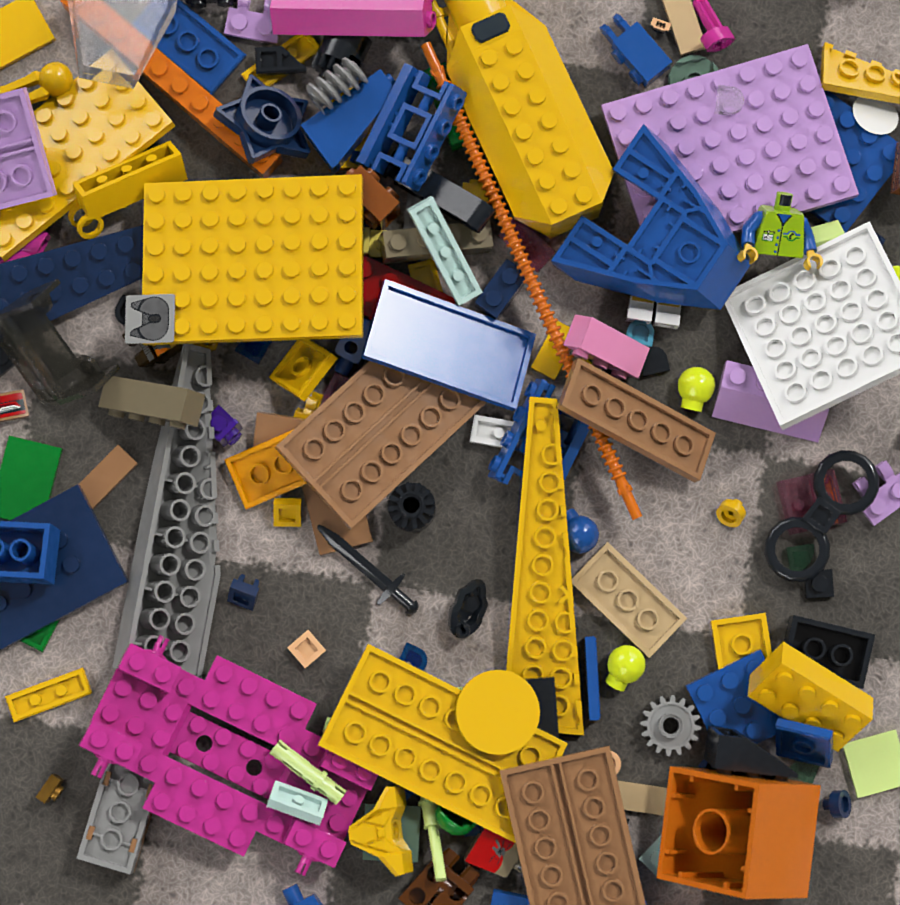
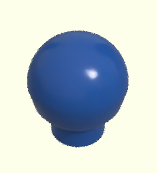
[566,509,599,554]

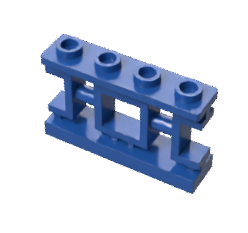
[356,63,467,191]
[488,379,590,485]

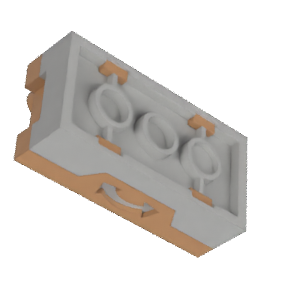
[76,764,154,874]

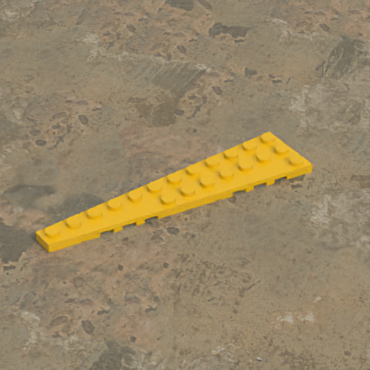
[506,396,584,735]

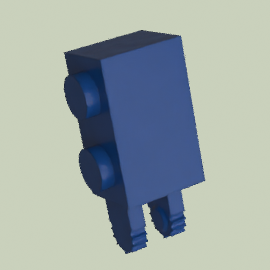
[600,14,672,88]

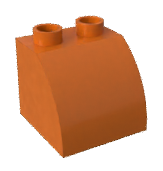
[656,766,821,899]

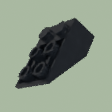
[704,726,798,782]

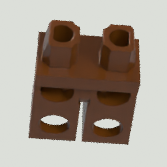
[398,847,480,905]

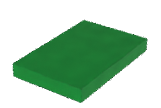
[0,436,63,520]

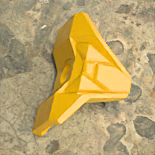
[348,784,414,877]

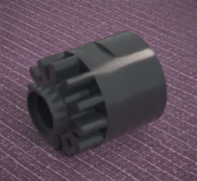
[311,35,372,81]
[388,482,436,532]

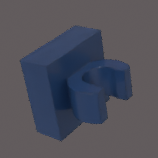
[227,574,259,611]

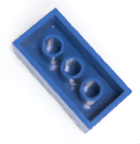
[0,521,61,585]

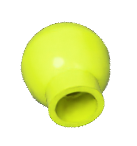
[678,367,715,412]
[605,645,646,691]

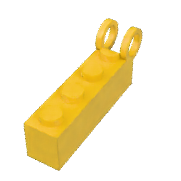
[68,141,188,239]

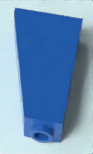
[301,69,395,174]

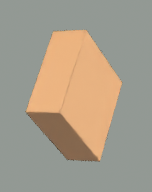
[287,630,326,669]

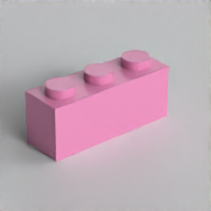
[564,315,650,380]

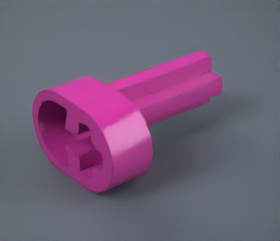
[692,0,735,52]

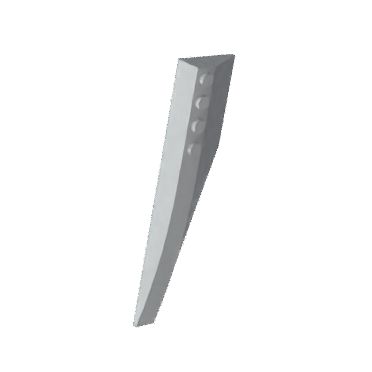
[112,344,221,678]

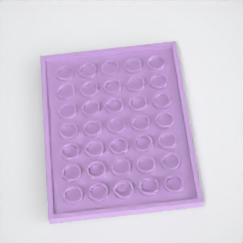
[601,44,859,234]

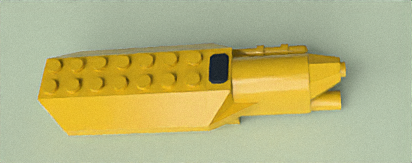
[432,0,614,239]

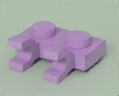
[224,0,279,45]
[851,460,900,526]

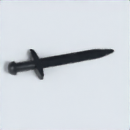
[317,525,419,614]

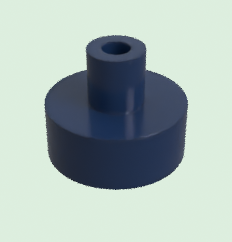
[822,790,851,818]

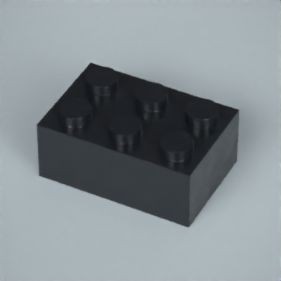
[784,615,875,689]

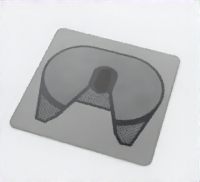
[125,294,175,344]

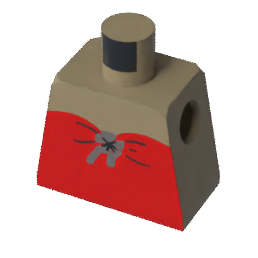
[463,827,523,878]

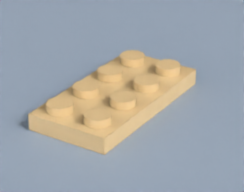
[572,542,687,658]

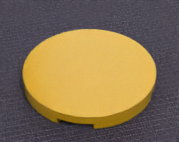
[455,670,540,755]

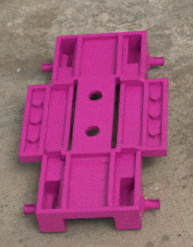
[78,635,378,876]

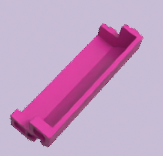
[270,0,436,37]

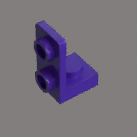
[211,405,243,447]

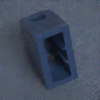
[334,316,371,377]

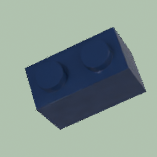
[475,259,525,320]

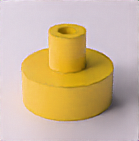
[716,499,746,528]

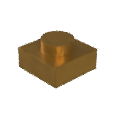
[36,773,64,804]

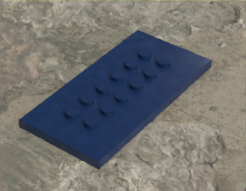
[0,484,129,651]

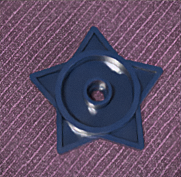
[213,74,311,164]

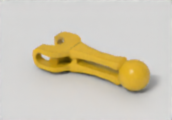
[0,62,73,105]

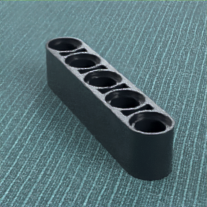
[381,150,495,234]

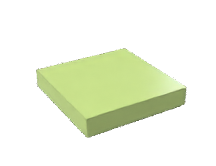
[843,729,900,798]

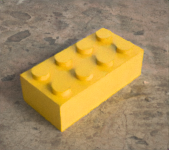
[748,641,873,752]

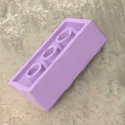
[712,360,829,443]

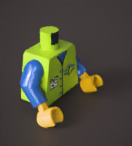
[737,192,823,270]

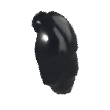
[448,579,488,639]

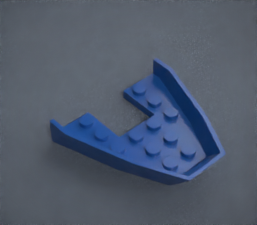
[551,124,751,310]

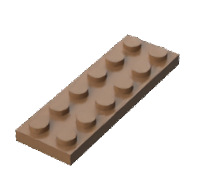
[557,358,716,483]

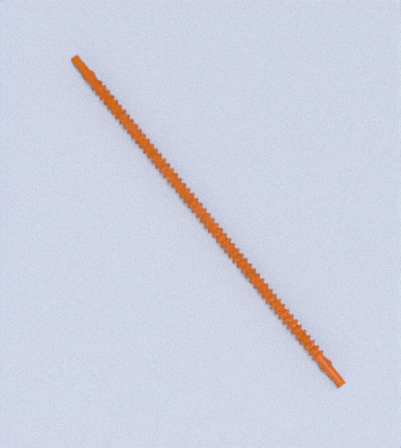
[421,41,642,520]

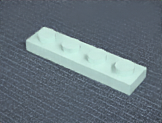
[407,196,483,306]

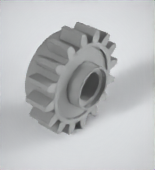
[639,695,701,756]

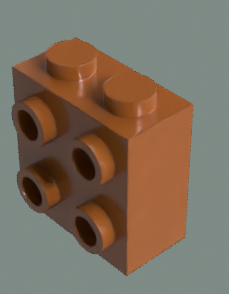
[345,165,401,230]

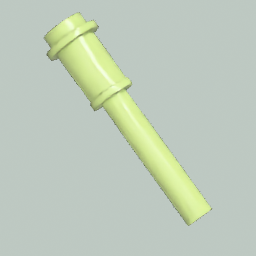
[418,796,447,882]

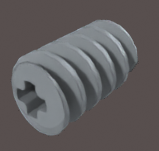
[306,57,369,115]

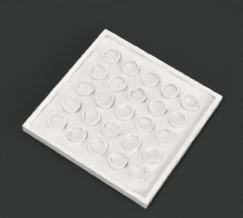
[725,221,900,430]

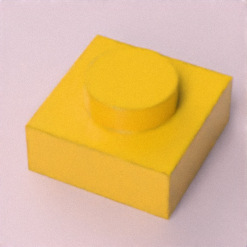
[273,498,301,527]

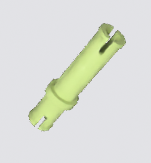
[269,739,347,805]

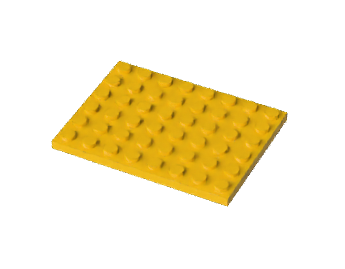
[142,174,363,345]

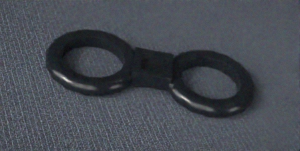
[764,450,879,582]

